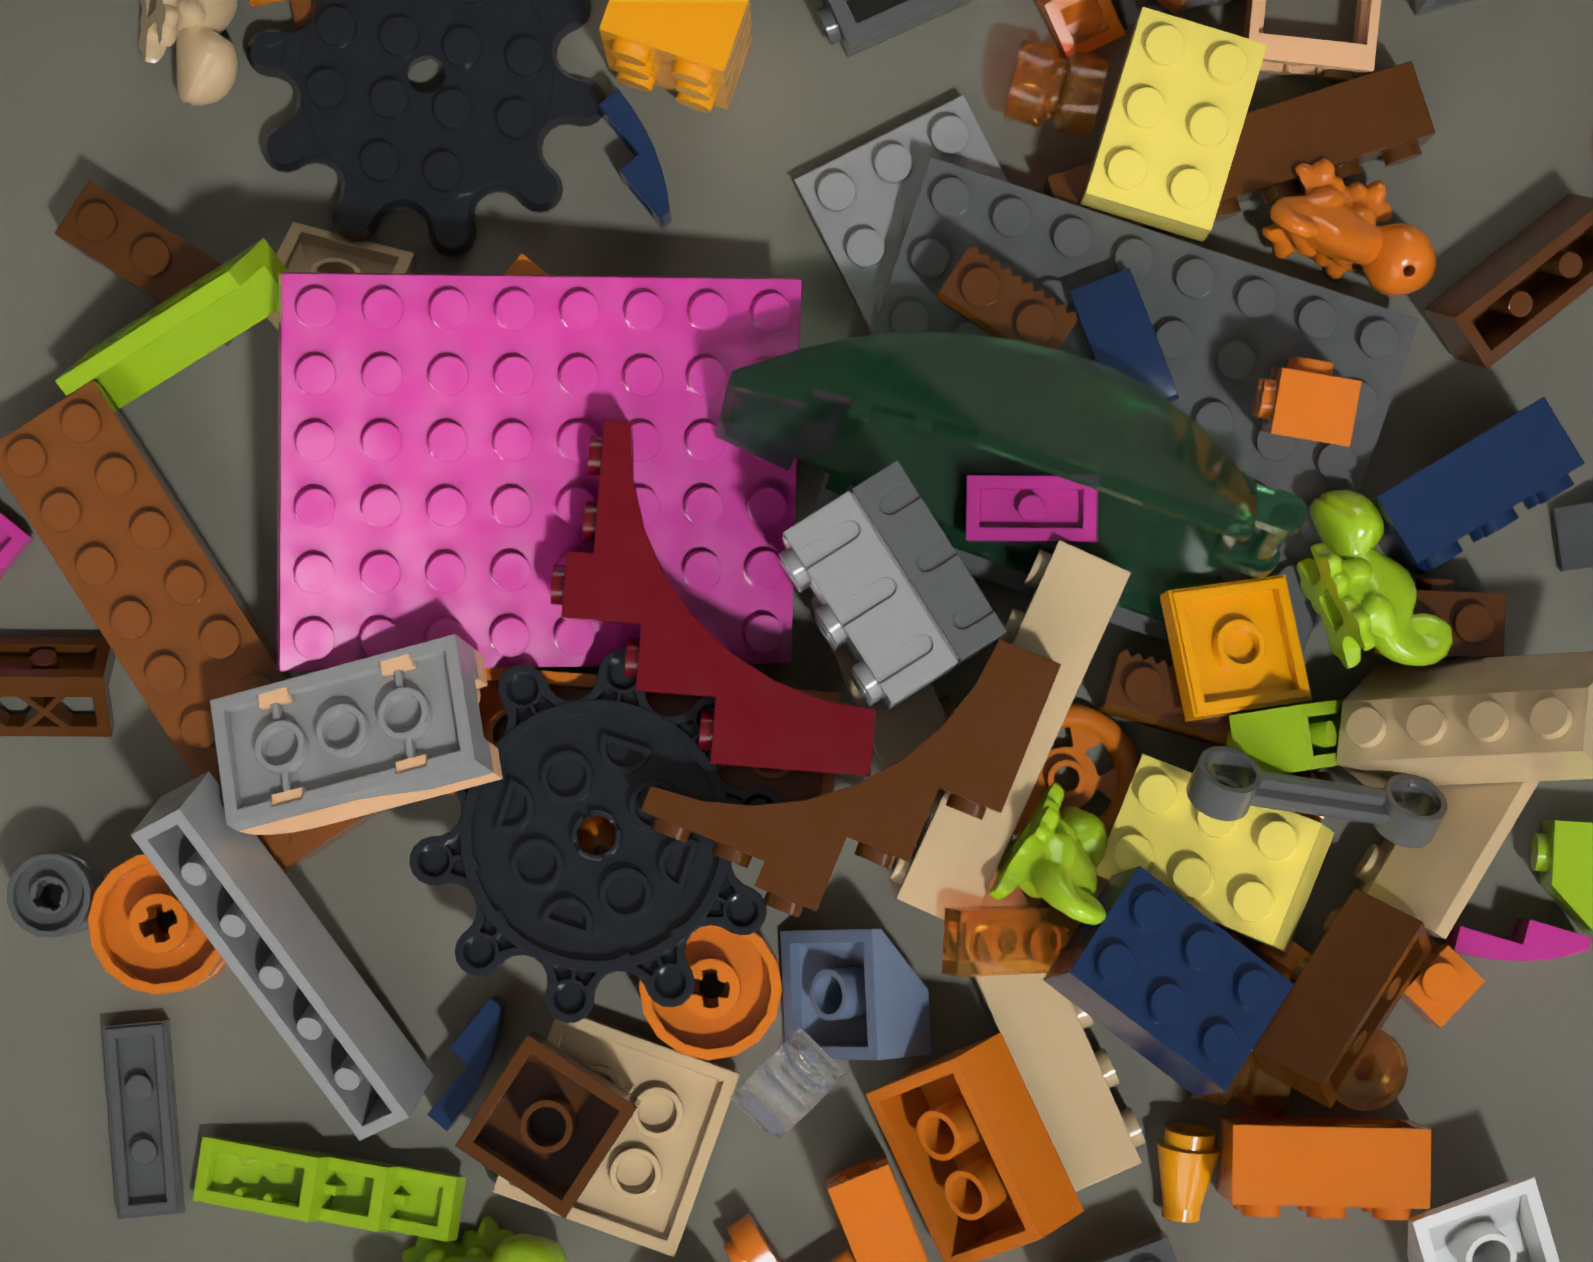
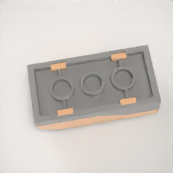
[210,634,503,835]

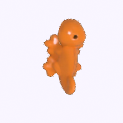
[1262,158,1437,296]

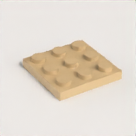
[493,1017,740,1257]

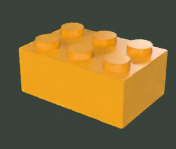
[599,0,753,113]

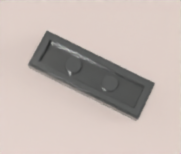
[102,1020,185,1219]

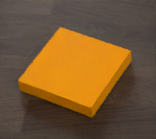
[1159,575,1312,722]

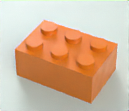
[865,1032,1084,1262]
[1217,1115,1431,1220]

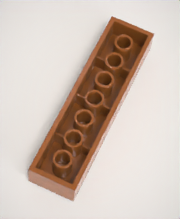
[0,380,380,874]

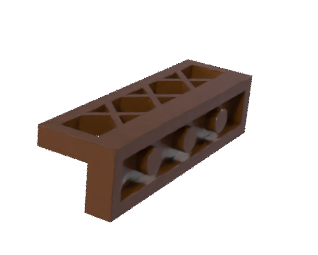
[0,637,116,737]

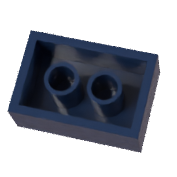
[1370,397,1585,575]
[1043,866,1294,1097]

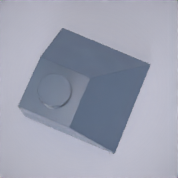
[780,928,931,1060]

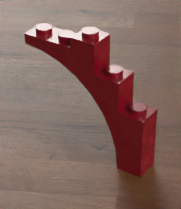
[551,420,876,776]

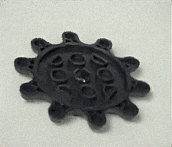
[247,0,606,257]
[409,649,782,1023]

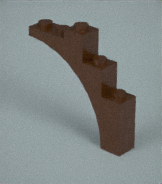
[641,639,1061,918]

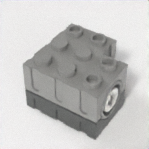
[779,460,1007,712]

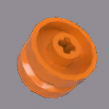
[88,854,227,995]
[639,925,782,1060]

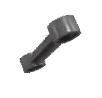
[1186,746,1447,848]

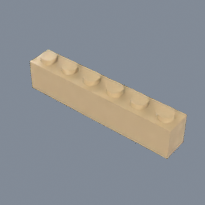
[889,540,1131,931]

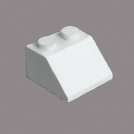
[1407,1174,1560,1262]

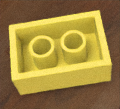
[1080,7,1268,242]
[1096,754,1335,953]

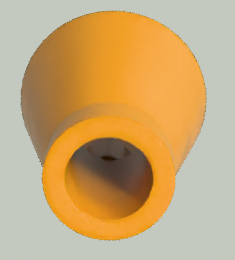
[1157,1123,1221,1223]

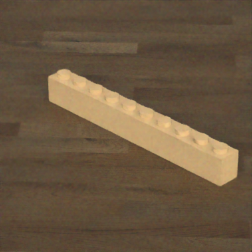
[811,597,1146,1192]

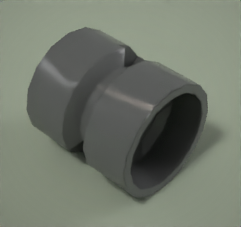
[7,853,104,937]

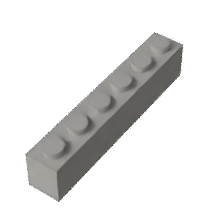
[130,771,434,1141]

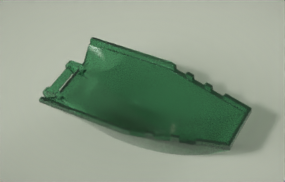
[715,332,1308,623]

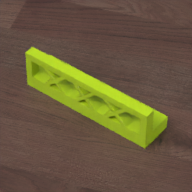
[55,238,289,409]

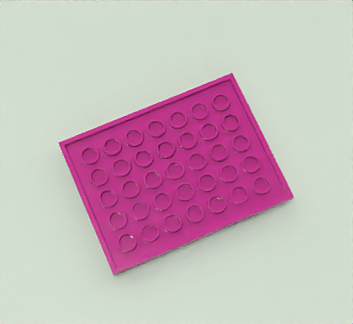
[277,272,801,671]

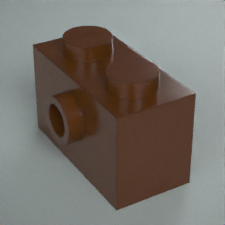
[1363,579,1506,660]

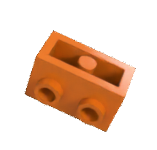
[1251,357,1362,447]

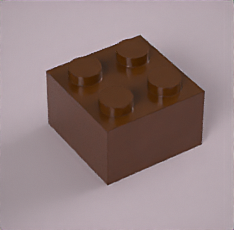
[455,1031,641,1218]

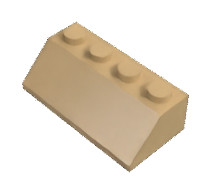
[1336,651,1593,788]
[1354,781,1539,939]

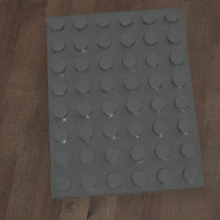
[812,157,1419,655]

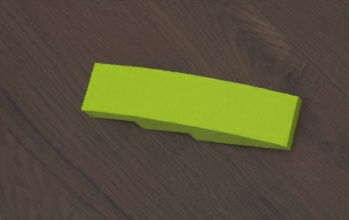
[193,1136,467,1242]

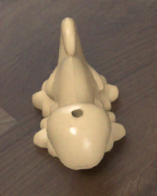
[138,0,239,106]

